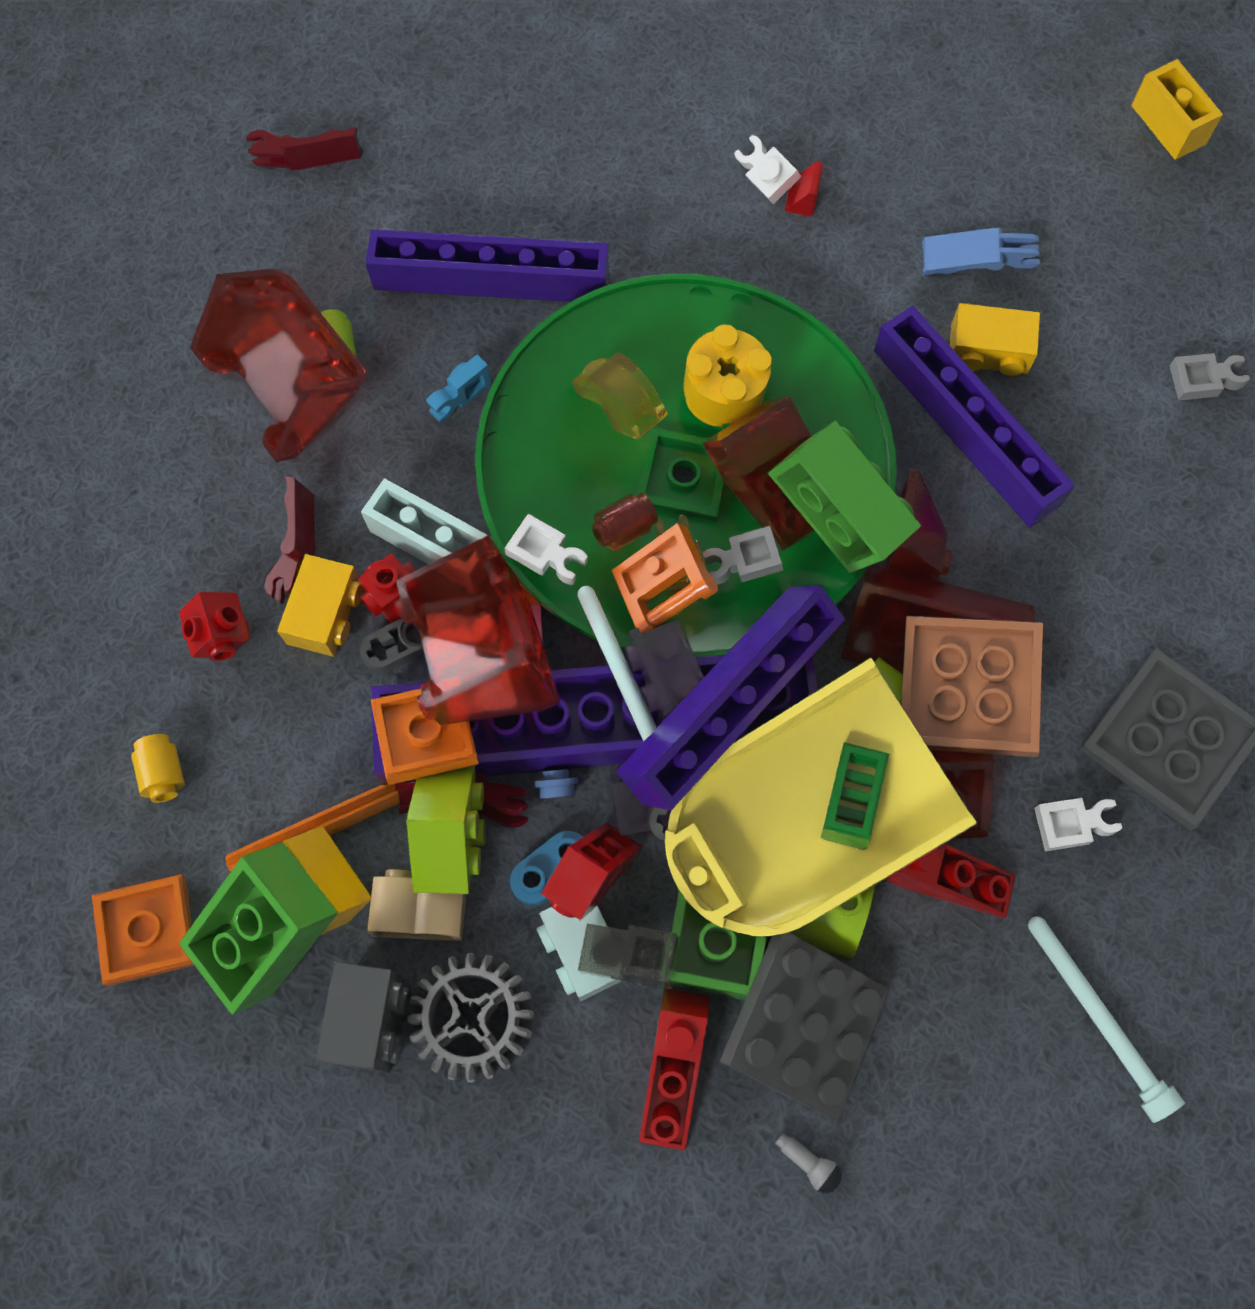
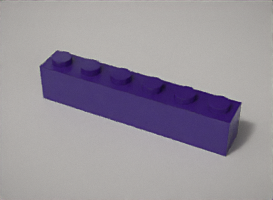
[365,229,609,302]
[874,305,1075,528]
[616,585,845,811]

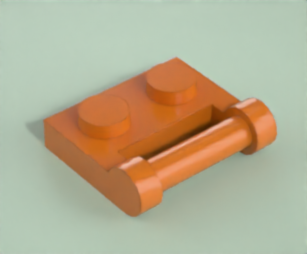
[611,523,718,638]

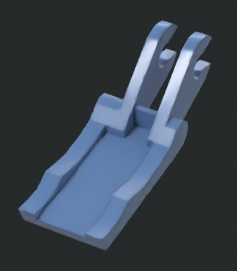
[922,228,1040,275]

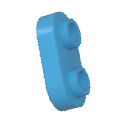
[510,831,583,905]

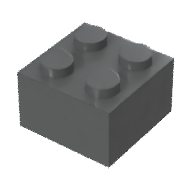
[315,962,411,1073]

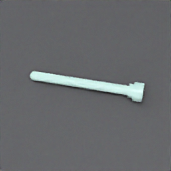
[577,586,657,741]
[1028,916,1185,1123]

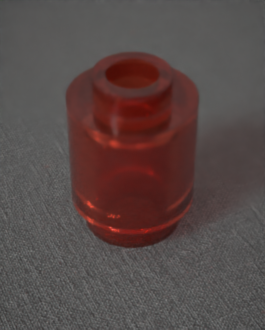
[591,493,658,551]

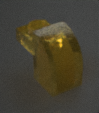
[571,352,668,440]

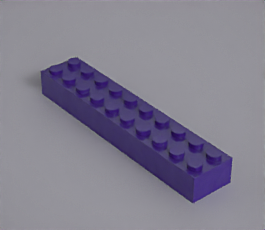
[371,655,818,785]

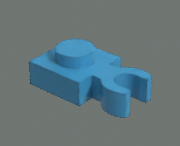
[426,355,492,423]

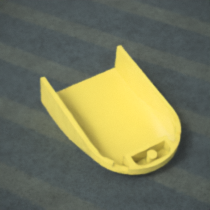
[665,658,977,936]

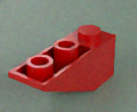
[884,843,1016,918]
[639,988,710,1151]

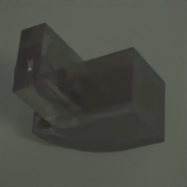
[578,923,679,988]

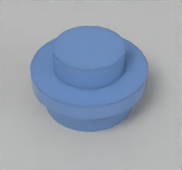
[534,769,579,798]

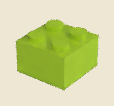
[406,765,486,894]

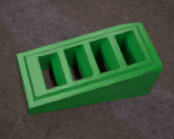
[821,743,889,850]

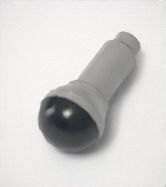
[775,1132,842,1193]

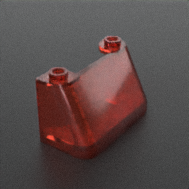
[190,269,366,462]
[395,535,560,725]

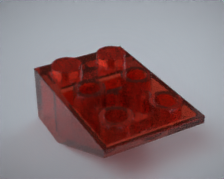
[702,396,814,551]

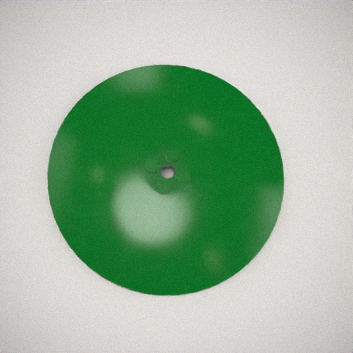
[475,274,897,660]

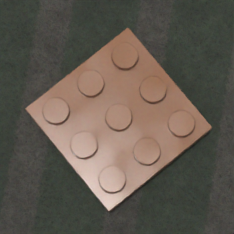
[901,616,1043,757]

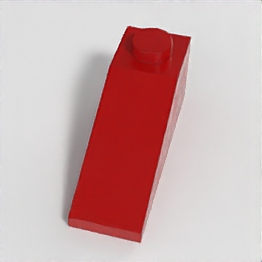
[541,822,643,920]

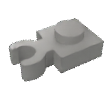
[1169,353,1250,401]
[702,526,783,585]

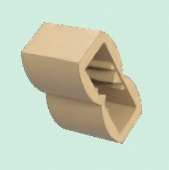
[367,869,466,942]

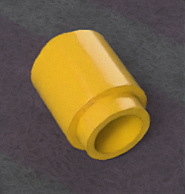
[131,734,185,803]

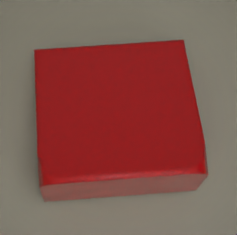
[785,161,824,217]

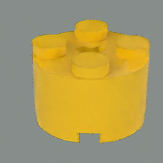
[683,325,772,427]

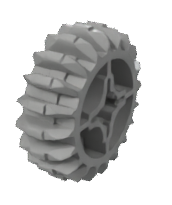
[408,953,534,1083]

